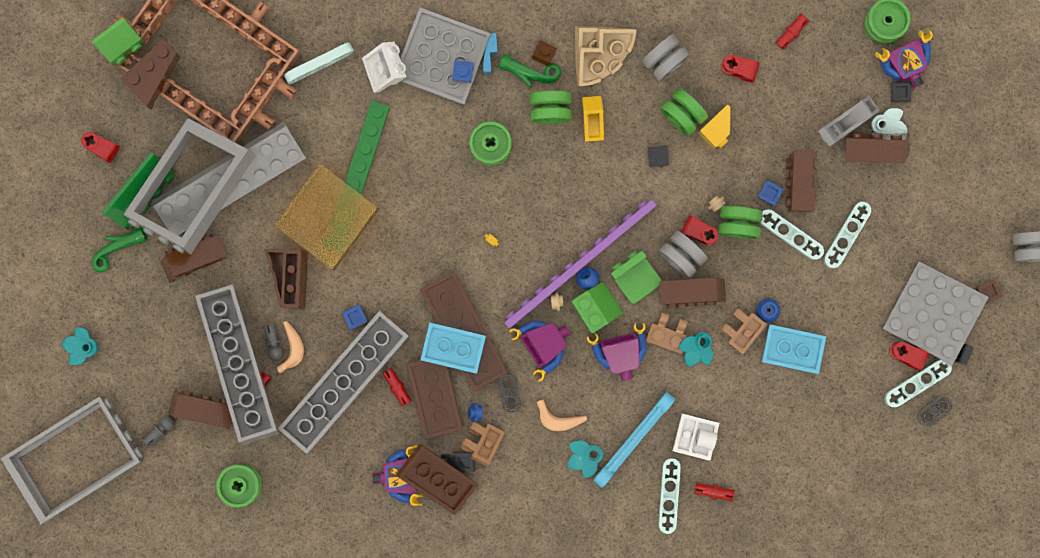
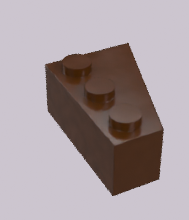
[785,151,818,212]
[161,234,227,283]
[264,249,308,309]
[660,277,726,308]
[168,390,232,429]

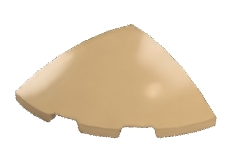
[575,26,636,86]

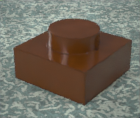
[532,40,557,67]
[976,279,1003,305]

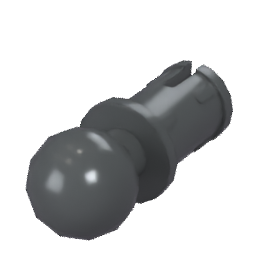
[263,324,283,361]
[142,415,175,447]

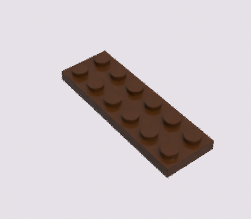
[420,271,508,391]

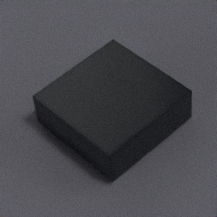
[891,82,911,102]
[648,146,669,167]
[954,344,973,365]

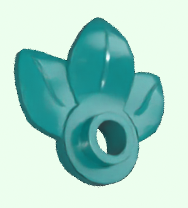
[62,327,98,365]
[678,332,713,367]
[567,440,603,478]

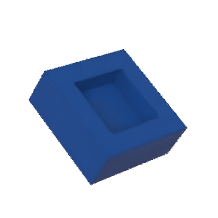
[452,60,474,83]
[757,180,784,206]
[342,304,368,330]

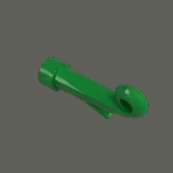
[498,54,561,88]
[92,227,148,273]

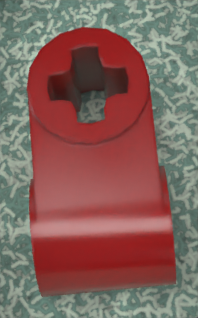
[721,55,760,82]
[81,132,120,163]
[681,215,718,246]
[889,342,929,371]

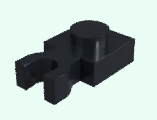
[441,452,475,472]

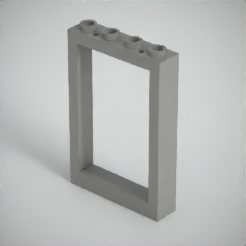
[124,118,255,254]
[1,396,143,524]

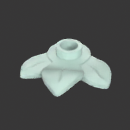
[871,108,907,134]

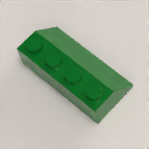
[102,152,176,230]

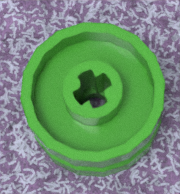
[864,0,910,44]
[659,88,708,137]
[530,91,572,124]
[469,121,512,166]
[718,206,763,239]
[216,464,263,508]

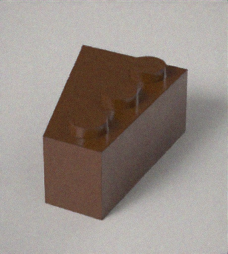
[120,39,180,110]
[846,132,909,163]

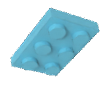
[421,322,486,374]
[761,325,826,374]

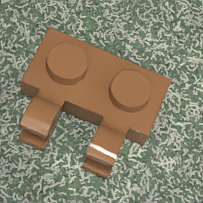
[720,309,767,354]
[646,312,688,354]
[460,422,505,467]

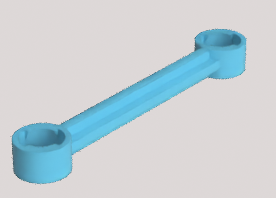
[593,392,676,488]

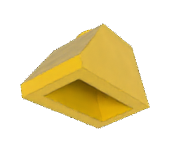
[582,96,604,142]
[699,105,730,149]

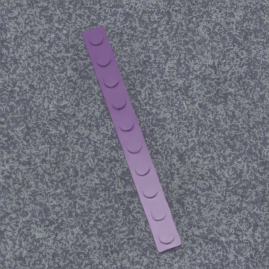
[505,200,657,329]

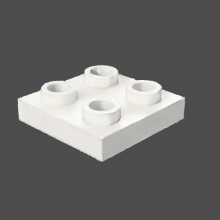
[672,413,719,460]

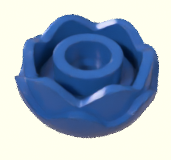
[576,267,600,290]
[756,298,780,323]

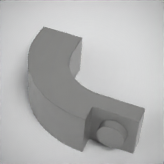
[818,96,880,147]

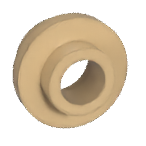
[708,195,726,212]
[551,292,564,311]

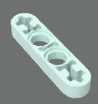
[284,42,354,84]
[824,202,871,268]
[759,210,824,260]
[884,359,952,407]
[658,458,680,534]

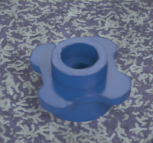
[468,403,483,422]

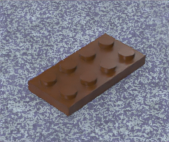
[407,360,463,439]
[396,444,478,515]

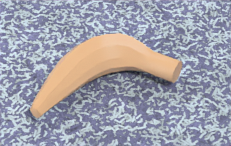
[277,321,304,373]
[537,400,587,431]

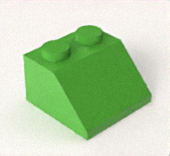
[92,17,145,66]
[571,282,624,334]

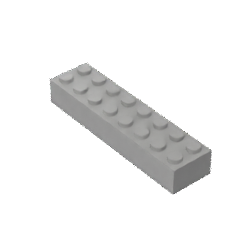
[152,122,306,235]
[195,284,279,446]
[278,311,410,454]

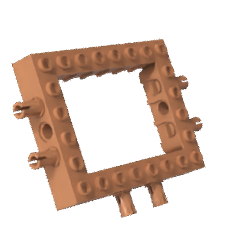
[113,0,301,144]

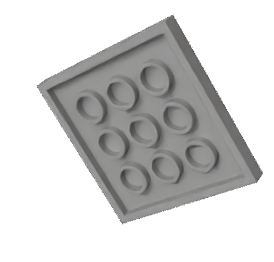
[400,8,491,106]
[883,262,989,365]

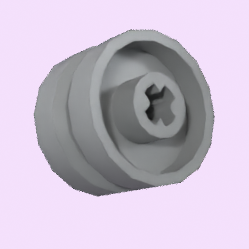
[642,34,691,82]
[658,231,708,279]
[1013,231,1040,263]

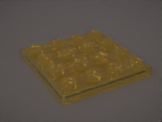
[275,164,380,270]

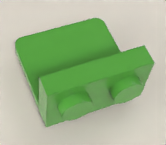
[610,251,662,304]

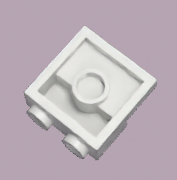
[362,42,406,93]

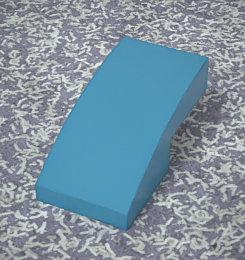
[483,33,498,75]

